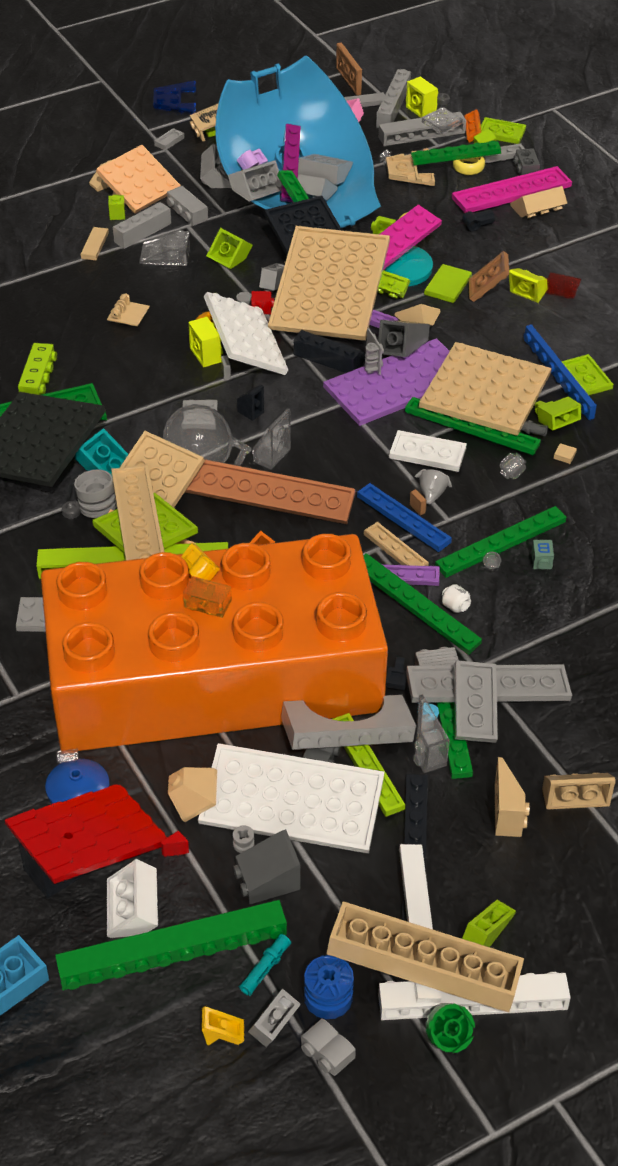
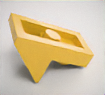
[202,1006,244,1045]

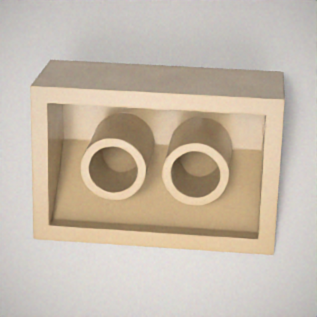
[510,186,567,219]
[542,773,615,809]

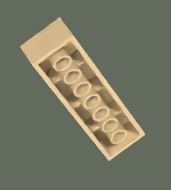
[327,901,524,1012]

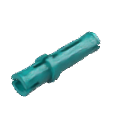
[239,934,291,996]

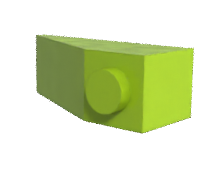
[462,900,516,947]

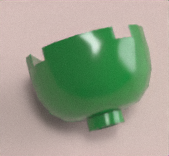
[426,1003,475,1053]

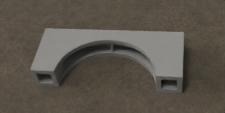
[281,695,416,750]

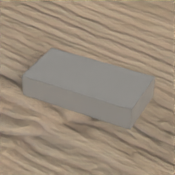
[154,128,184,151]

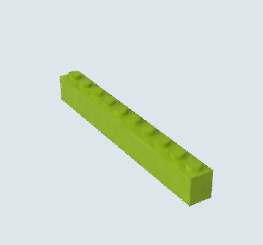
[37,542,228,579]

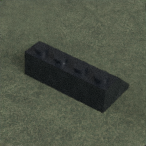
[294,330,366,373]

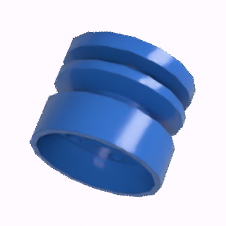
[304,955,354,1019]

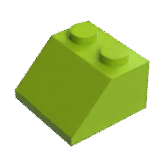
[206,228,253,269]

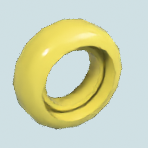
[453,156,485,175]

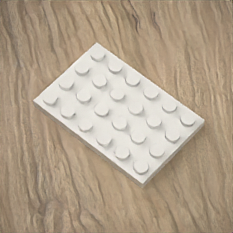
[204,292,288,375]

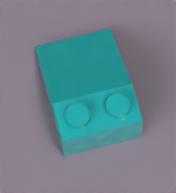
[74,428,129,476]

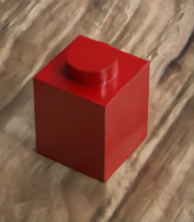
[251,291,274,314]

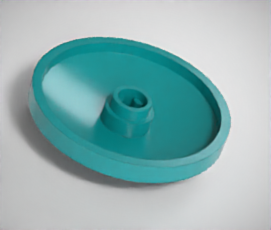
[384,246,433,287]

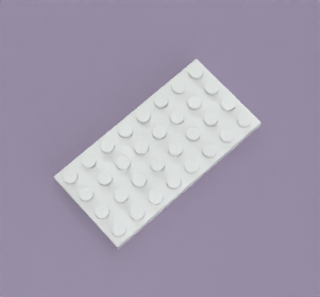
[198,743,384,854]

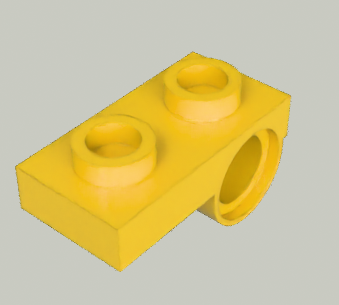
[181,543,220,585]

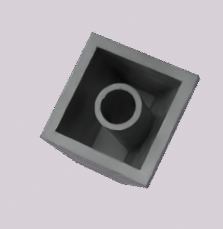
[378,320,430,357]
[233,829,300,904]

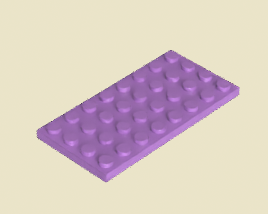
[323,338,450,426]

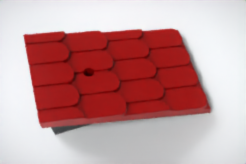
[5,784,167,899]

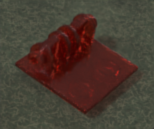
[546,272,581,298]

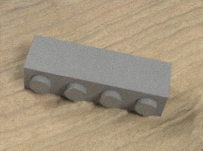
[113,202,171,249]

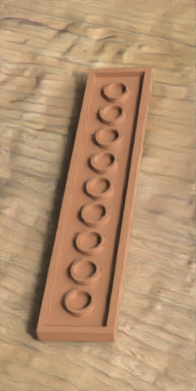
[185,460,356,524]

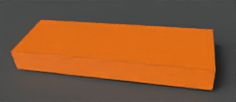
[464,109,481,143]

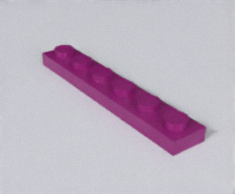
[280,124,301,203]

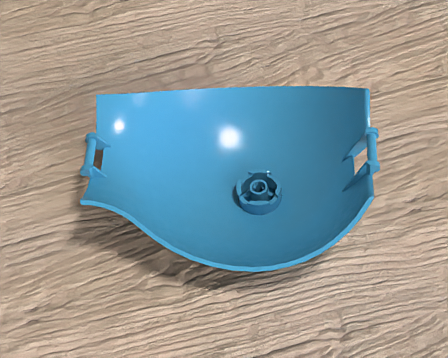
[215,56,381,228]

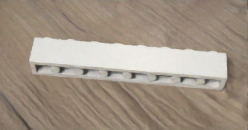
[378,972,570,1020]

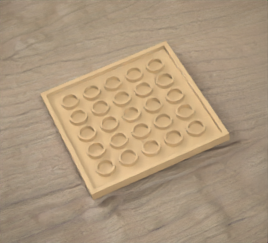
[419,342,551,436]

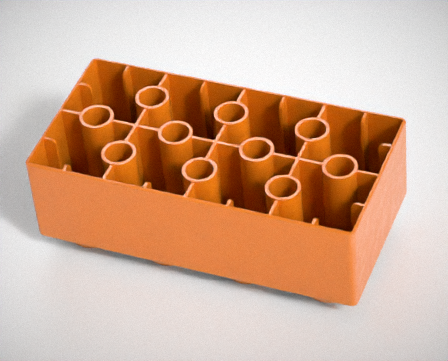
[41,534,388,753]

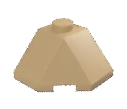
[395,304,440,326]

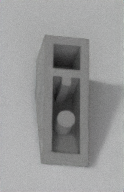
[259,263,285,292]

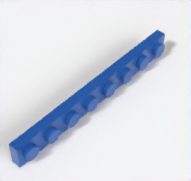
[523,325,597,420]

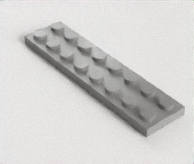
[406,664,572,703]

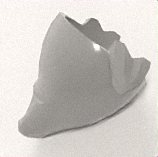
[415,469,452,505]

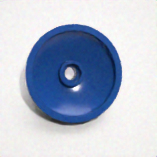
[45,758,109,804]

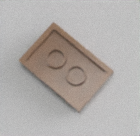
[469,251,509,302]

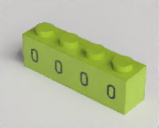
[18,343,57,395]

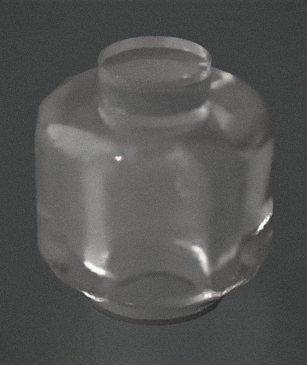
[500,453,526,479]

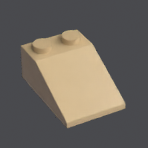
[494,757,529,837]

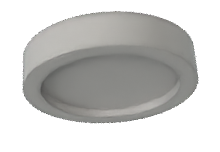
[236,292,252,304]

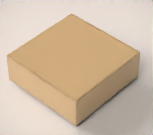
[554,443,577,464]

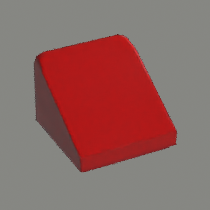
[161,831,189,857]

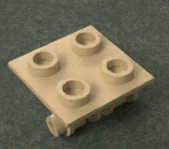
[107,293,150,326]

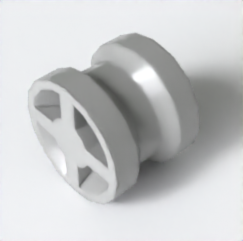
[233,825,255,853]

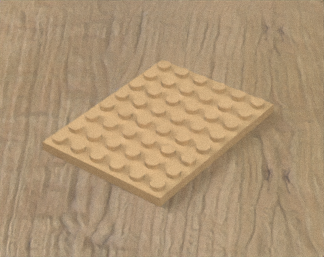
[268,226,390,341]

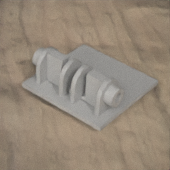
[365,328,384,375]

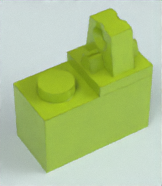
[535,397,581,430]

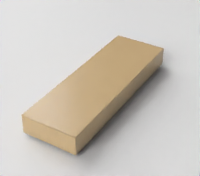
[81,227,109,260]

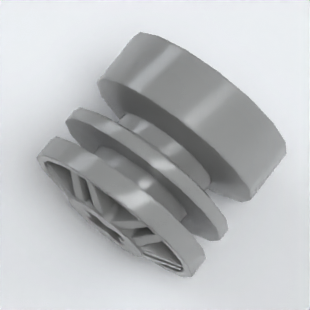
[74,470,117,518]

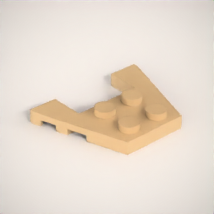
[386,148,435,186]

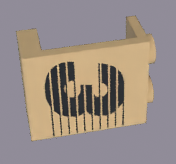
[189,103,219,142]

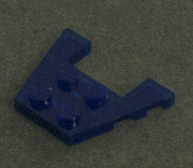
[153,81,196,114]

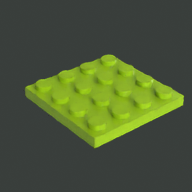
[93,493,198,552]

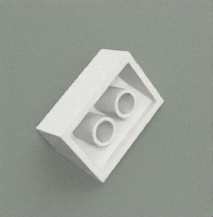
[107,859,158,938]

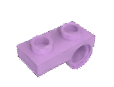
[237,148,268,170]

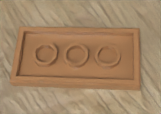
[336,42,362,96]

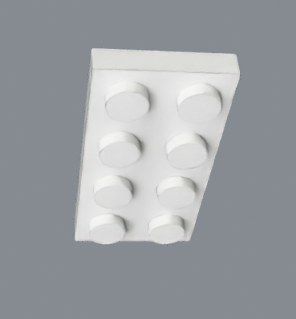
[389,430,467,472]

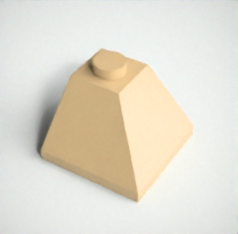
[168,767,217,822]

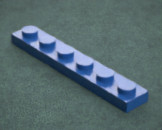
[357,483,452,552]

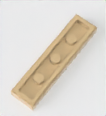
[364,522,429,566]

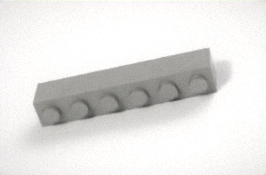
[376,69,411,128]
[378,112,466,146]

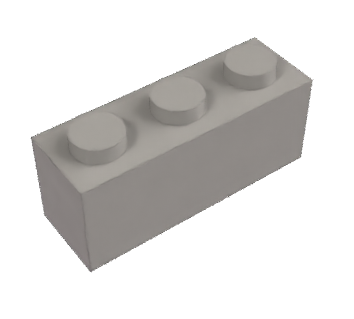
[167,186,208,226]

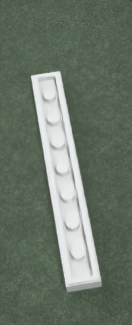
[399,844,441,1003]

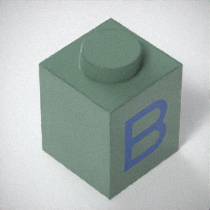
[531,540,554,569]

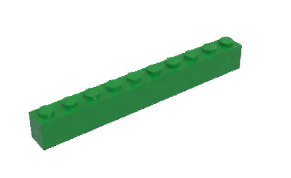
[55,900,287,990]

